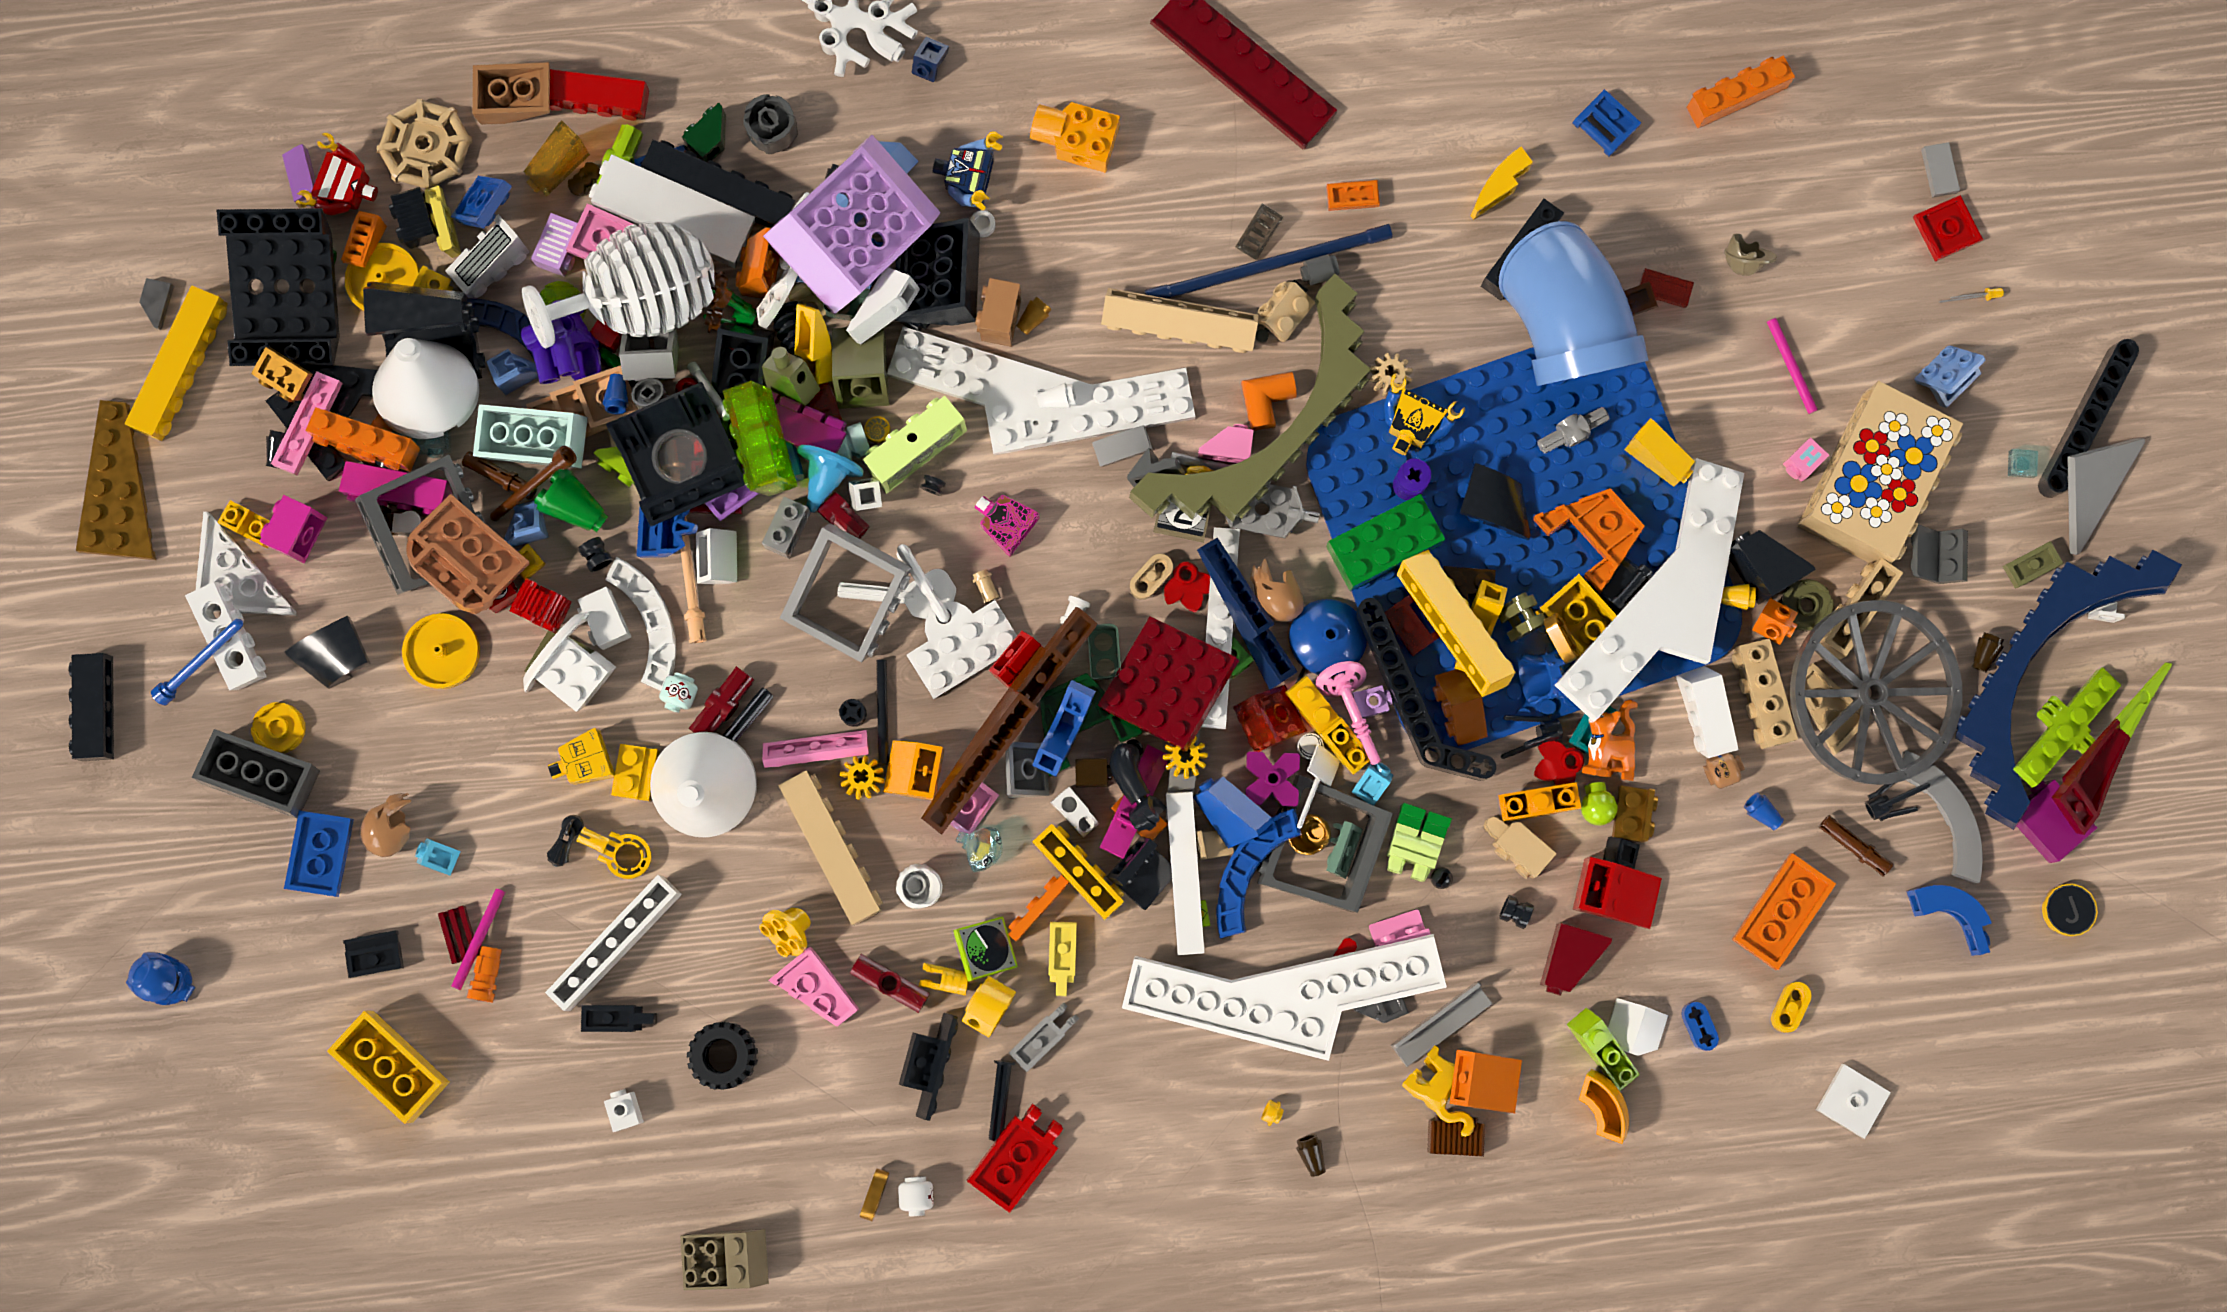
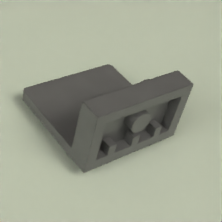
[1911,525,1968,584]

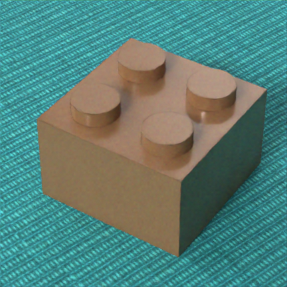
[976,278,1022,347]

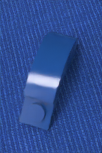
[1032,680,1096,777]
[1906,885,1992,956]

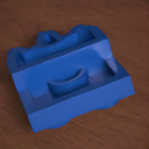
[637,507,698,558]

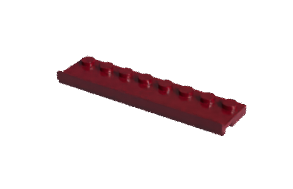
[1150,0,1337,150]

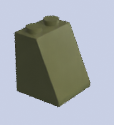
[832,327,889,409]

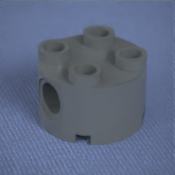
[743,94,798,155]

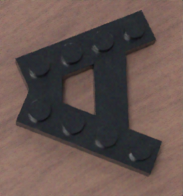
[265,365,378,481]

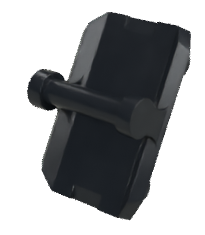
[1585,557,1653,615]

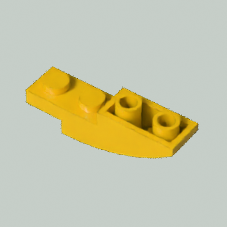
[1285,676,1370,775]

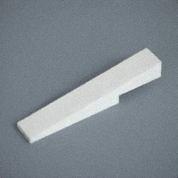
[1166,791,1204,955]

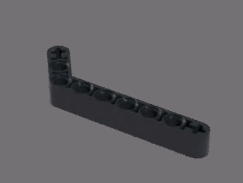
[1356,598,1496,781]

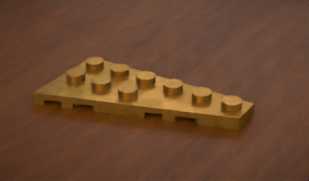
[76,400,156,560]

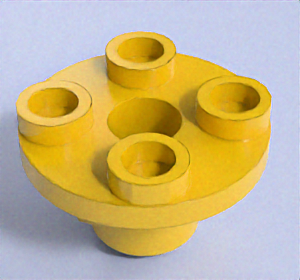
[759,908,811,957]

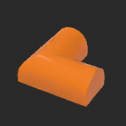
[1241,372,1297,431]

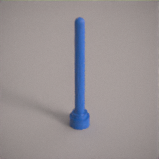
[151,619,243,705]

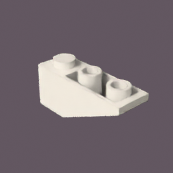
[846,267,920,344]

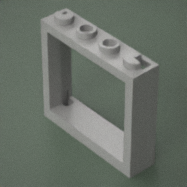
[780,523,912,663]

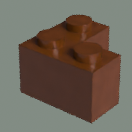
[1433,669,1488,746]

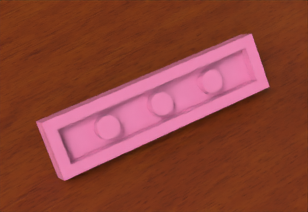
[271,371,343,476]
[762,730,869,768]

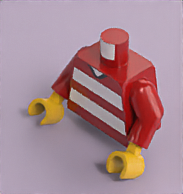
[295,133,378,216]

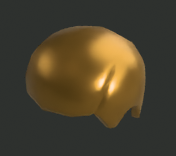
[1289,814,1331,855]

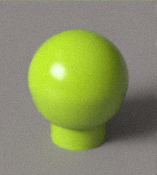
[1581,782,1618,826]

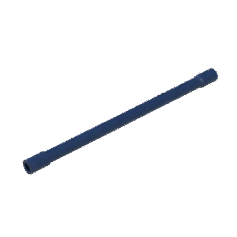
[1144,224,1393,299]

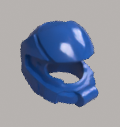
[126,952,196,1005]

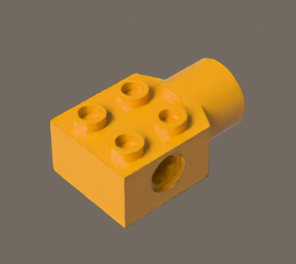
[1030,102,1120,173]

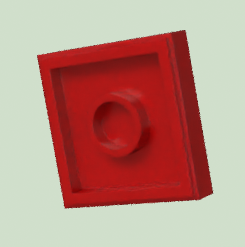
[1913,195,1983,262]

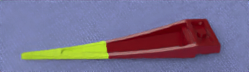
[2051,663,2172,835]

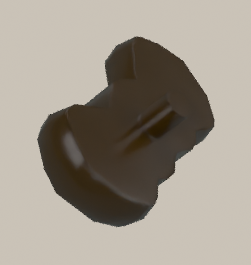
[568,162,600,196]

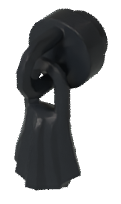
[547,815,584,867]

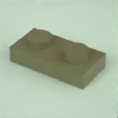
[2002,541,2064,589]

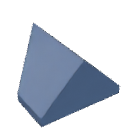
[486,349,538,395]
[504,500,549,547]

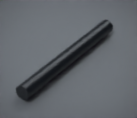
[876,659,889,764]

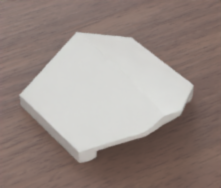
[1607,998,1668,1056]

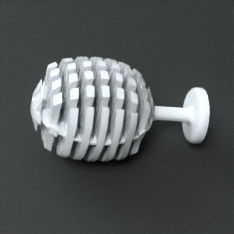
[522,222,714,348]

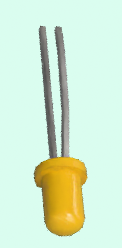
[1939,288,2004,303]

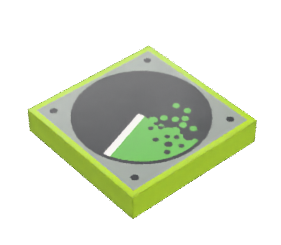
[953,916,1018,982]

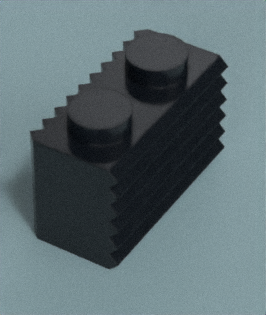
[389,187,438,249]

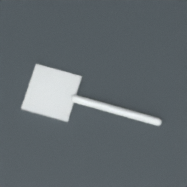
[1297,744,1340,828]

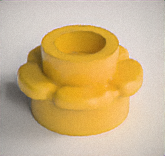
[1261,1100,1284,1126]

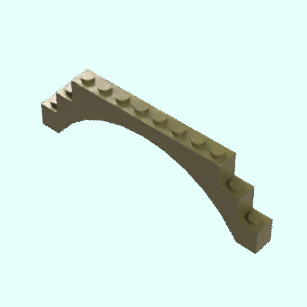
[1129,274,1371,522]

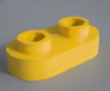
[1771,982,1811,1033]

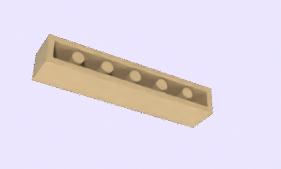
[1101,288,1259,353]
[778,770,883,926]

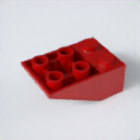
[1573,857,1662,929]

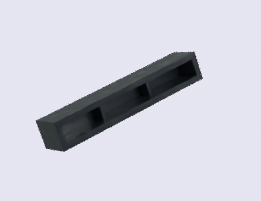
[640,140,796,228]

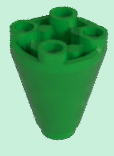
[534,469,609,533]

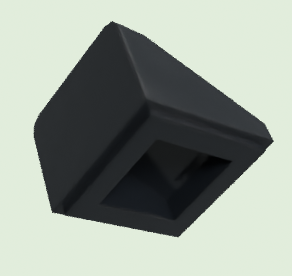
[1603,837,1640,869]

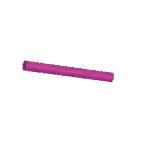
[1767,318,1818,414]
[451,888,505,990]

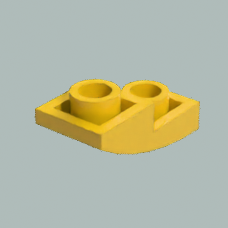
[217,500,270,549]

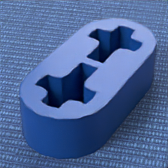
[1681,1002,1719,1051]

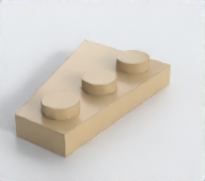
[1805,663,1871,755]

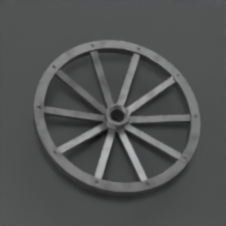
[1790,600,1963,785]

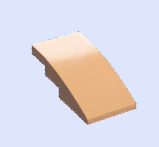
[526,365,639,438]

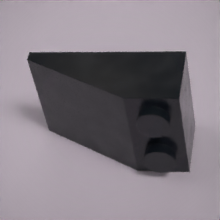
[711,322,775,407]

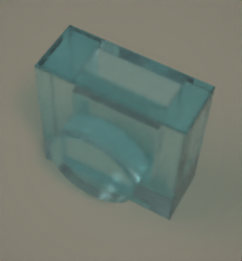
[2008,449,2038,478]

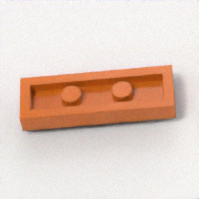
[1008,875,1069,942]

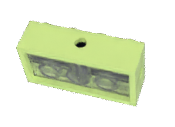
[863,396,967,494]

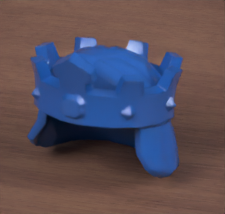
[1519,650,1566,705]

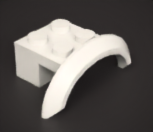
[523,612,616,712]

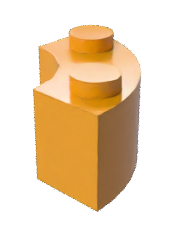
[1579,1069,1629,1144]

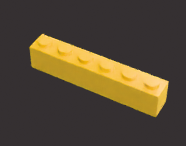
[124,285,228,441]
[1396,550,1516,697]

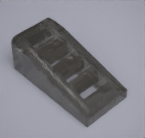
[1235,203,1284,261]

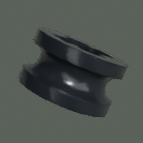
[920,475,946,496]

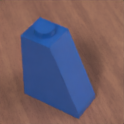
[1193,777,1274,849]

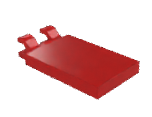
[967,1103,1063,1213]

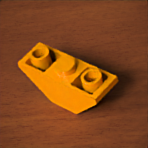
[1498,782,1581,821]

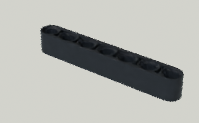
[2038,339,2139,498]

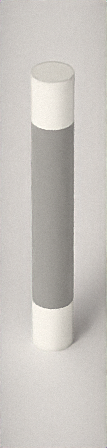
[687,362,732,421]

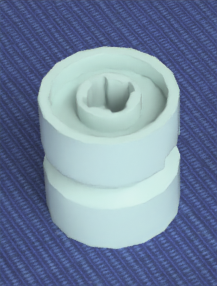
[837,422,870,460]

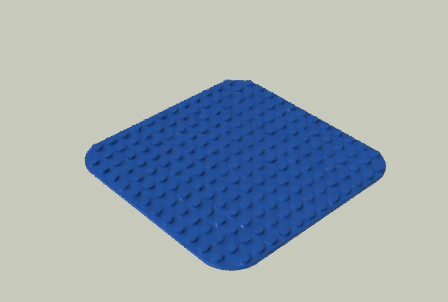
[1306,347,1742,752]

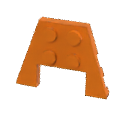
[1534,488,1645,594]

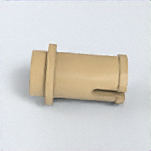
[973,569,1000,604]

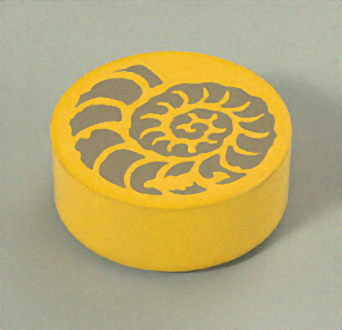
[864,416,891,443]

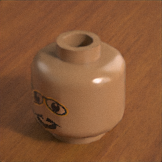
[1703,752,1745,789]

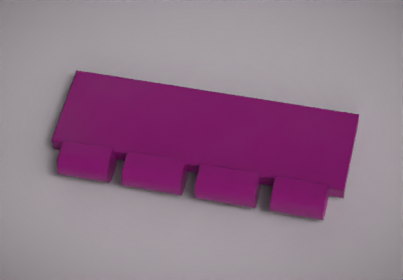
[741,388,847,454]

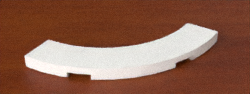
[756,192,810,329]
[605,557,676,691]

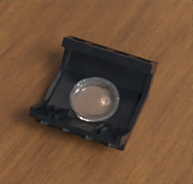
[606,382,747,527]

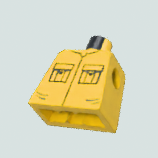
[548,728,615,785]

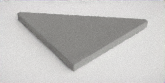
[2068,438,2145,555]

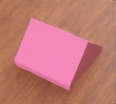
[950,782,999,838]

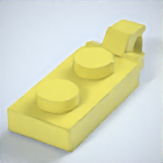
[425,185,461,258]
[1048,922,1077,996]

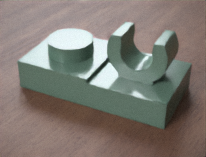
[1326,821,1363,879]

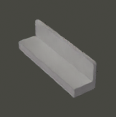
[1391,982,1492,1067]

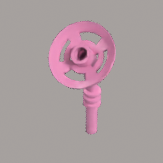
[1315,661,1381,765]

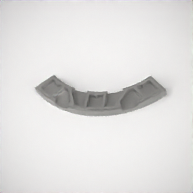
[1901,750,1983,884]

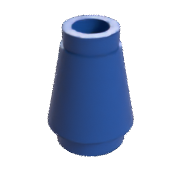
[602,374,629,414]
[1744,793,1784,830]

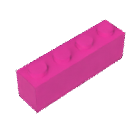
[339,461,452,516]

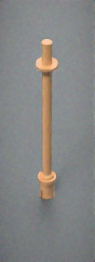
[663,440,706,644]

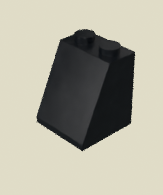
[1729,530,1816,605]

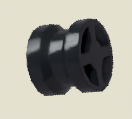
[839,699,867,727]

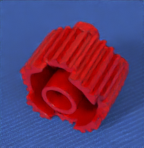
[509,578,572,634]

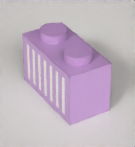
[531,213,578,277]

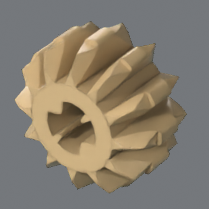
[1369,353,1413,396]

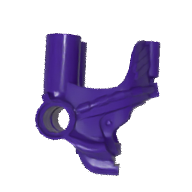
[521,300,601,384]

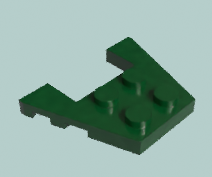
[1040,673,1142,777]

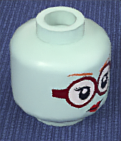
[659,672,698,713]

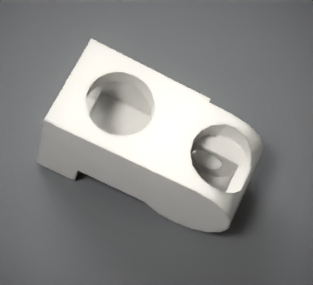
[1050,787,1099,838]

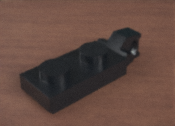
[581,1005,657,1032]

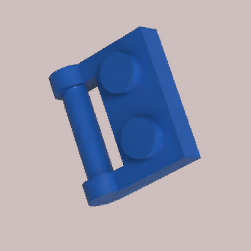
[1572,89,1641,157]

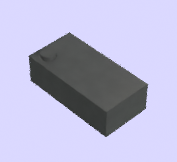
[192,729,320,819]

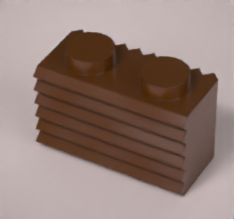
[1427,1115,1485,1157]

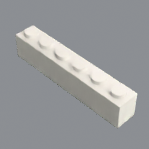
[545,875,682,1011]

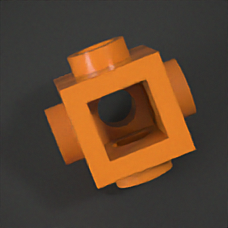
[1752,598,1798,645]

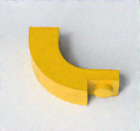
[1454,580,1507,671]

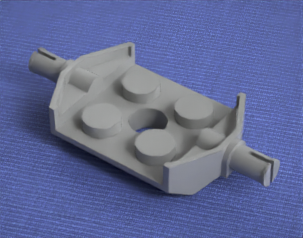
[1226,484,1320,538]

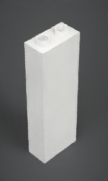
[589,154,755,268]

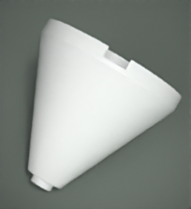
[372,338,479,439]
[650,732,757,837]

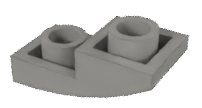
[1092,425,1153,467]

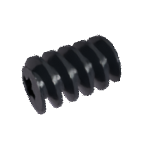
[772,301,801,358]

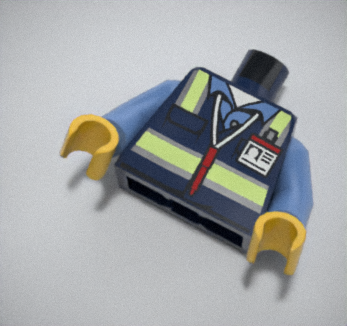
[932,131,1003,210]

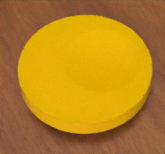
[345,243,420,311]
[402,613,480,689]

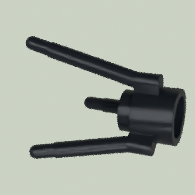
[1501,715,1563,759]
[1865,783,1930,821]

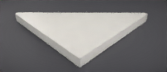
[196,512,297,616]

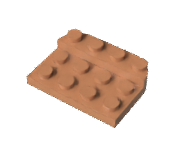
[406,494,529,614]

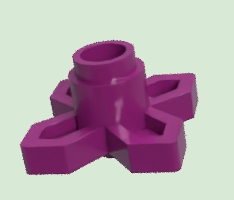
[1245,751,1300,807]

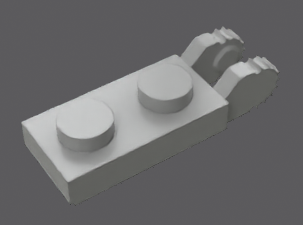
[1009,1003,1079,1072]

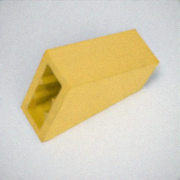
[1624,418,1695,487]

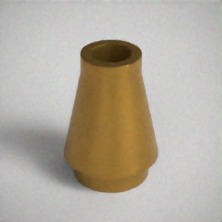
[1016,297,1052,335]

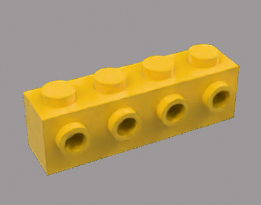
[1032,824,1124,921]

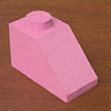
[1198,424,1254,464]

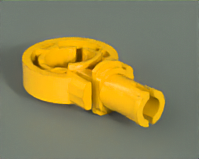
[577,826,652,879]

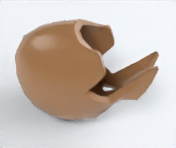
[1250,559,1305,622]
[360,793,411,857]

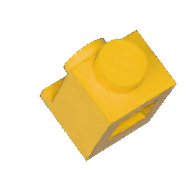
[413,265,453,291]

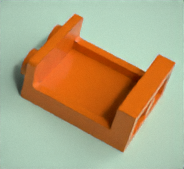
[1450,1050,1522,1114]

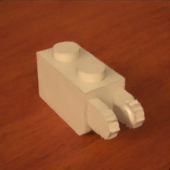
[1483,816,1557,879]

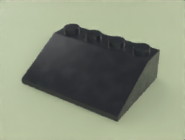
[894,218,980,326]

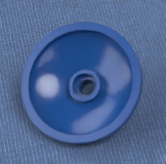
[1289,599,1367,676]

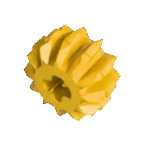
[1163,736,1208,779]
[840,755,885,800]

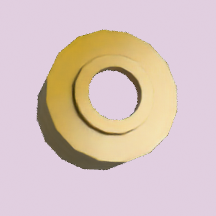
[962,976,1016,1038]

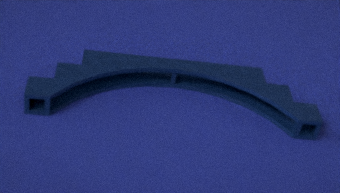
[1955,550,2182,830]

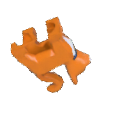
[1582,699,1638,781]

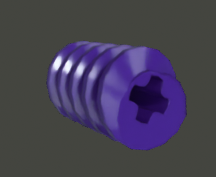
[1393,458,1431,500]

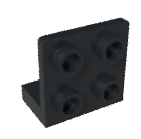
[1106,836,1172,910]

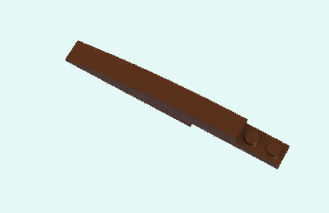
[921,607,1098,835]

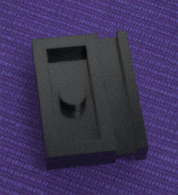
[343,930,404,978]

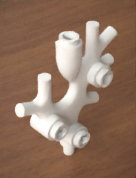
[802,0,918,77]

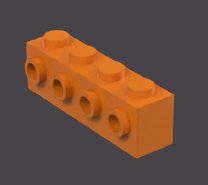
[1687,55,1795,129]
[305,407,420,472]

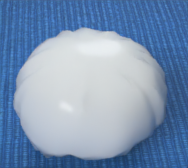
[896,863,943,909]

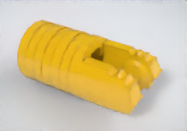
[919,963,969,996]

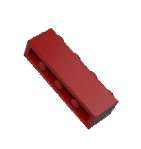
[550,69,650,121]

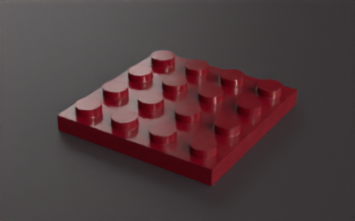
[1098,616,1239,752]

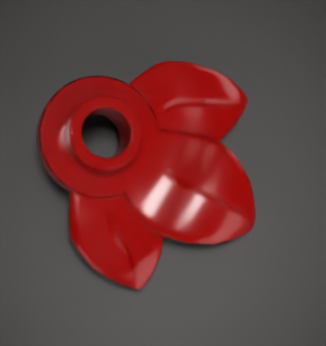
[1164,562,1210,613]
[1534,741,1584,786]

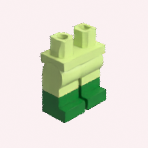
[1386,803,1452,882]

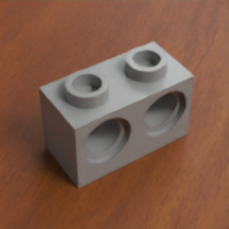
[762,497,811,559]

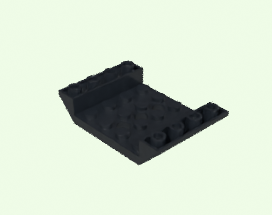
[216,208,340,366]

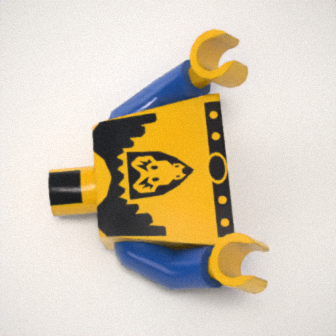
[1384,373,1465,455]

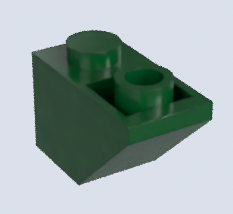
[682,103,726,162]

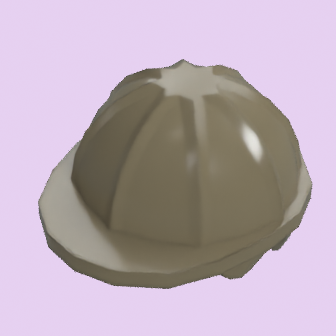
[1724,234,1777,276]

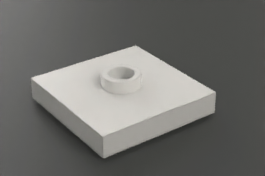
[1816,1064,1891,1139]

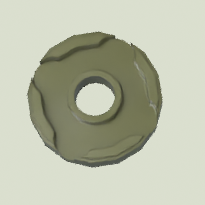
[1780,579,1834,631]

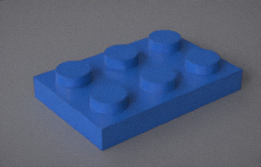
[451,175,512,229]
[284,811,354,897]

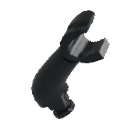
[1110,739,1167,831]

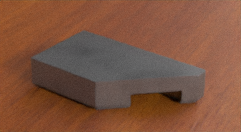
[139,278,174,331]
[1353,997,1409,1023]

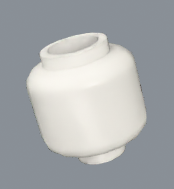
[898,1177,934,1216]

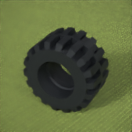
[687,1022,758,1090]

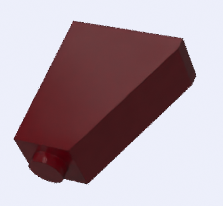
[1540,923,1613,996]

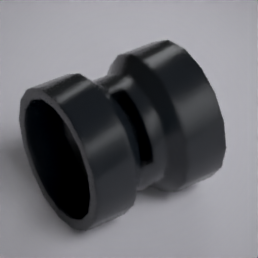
[578,537,613,572]
[1499,895,1534,929]

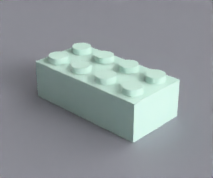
[473,404,588,469]

